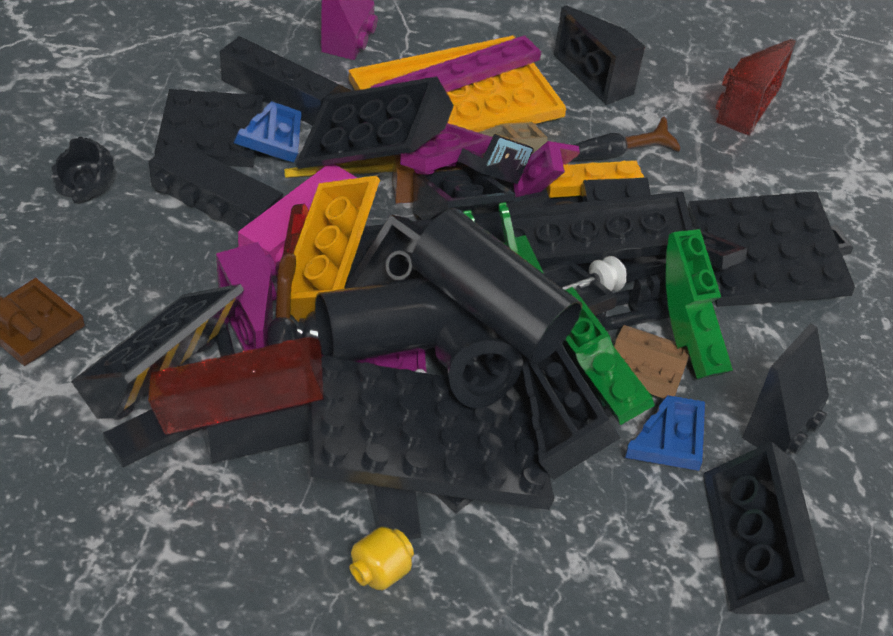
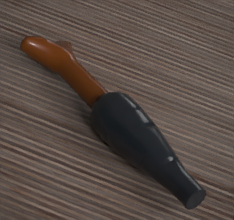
[573,116,681,160]
[267,253,298,361]

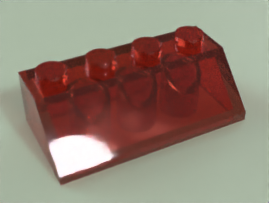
[148,337,323,435]

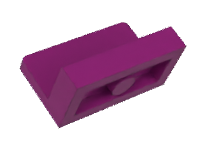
[513,141,580,197]

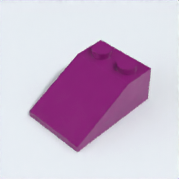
[321,0,378,60]
[216,242,277,365]

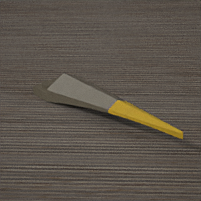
[284,122,548,178]

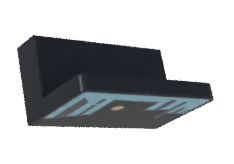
[458,134,534,184]

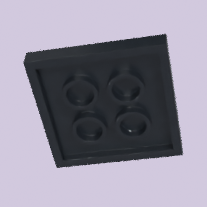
[154,89,264,168]

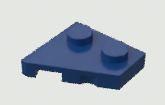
[234,101,301,163]
[625,395,705,471]

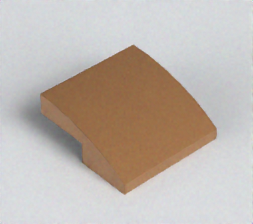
[614,325,690,399]

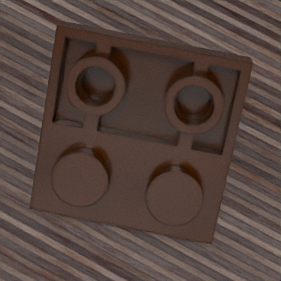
[0,278,85,366]

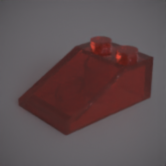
[715,39,796,136]

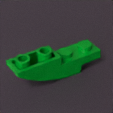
[666,229,733,379]
[562,287,655,425]

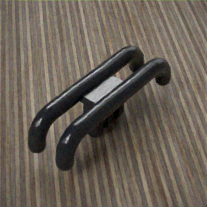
[595,273,722,330]

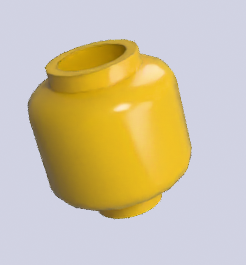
[350,527,414,590]

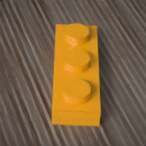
[546,161,644,198]

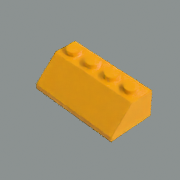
[291,175,380,322]

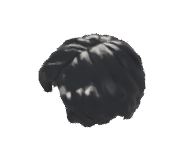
[51,137,115,203]

